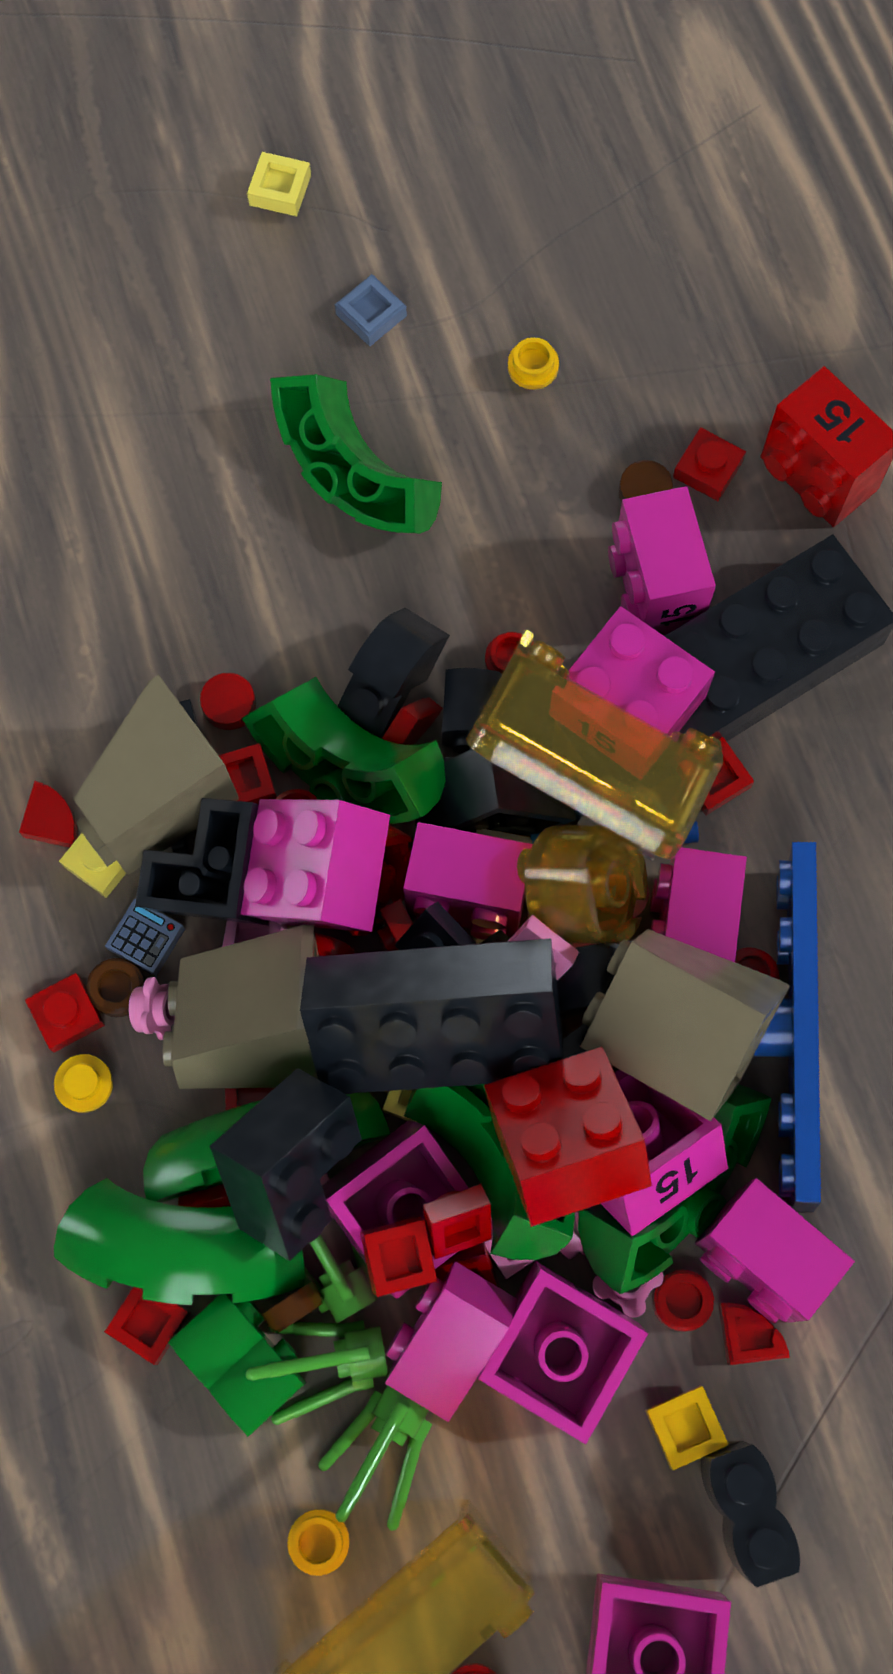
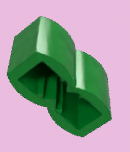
[168,1294,306,1437]

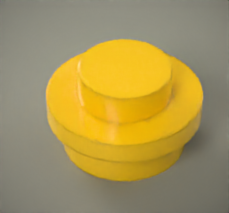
[508,337,559,390]
[54,1054,113,1113]
[287,1509,350,1576]

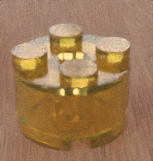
[517,824,648,944]

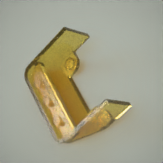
[466,629,723,859]
[273,1500,535,1674]

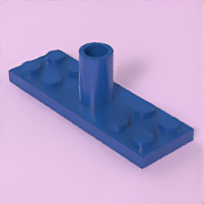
[754,842,821,1212]

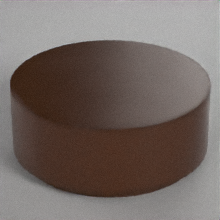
[619,460,673,502]
[87,958,145,1018]
[262,1281,324,1334]

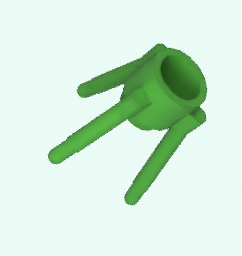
[304,1234,378,1323]
[245,1320,388,1425]
[318,1385,433,1531]

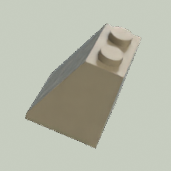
[73,675,239,875]
[163,925,319,1089]
[580,929,790,1121]

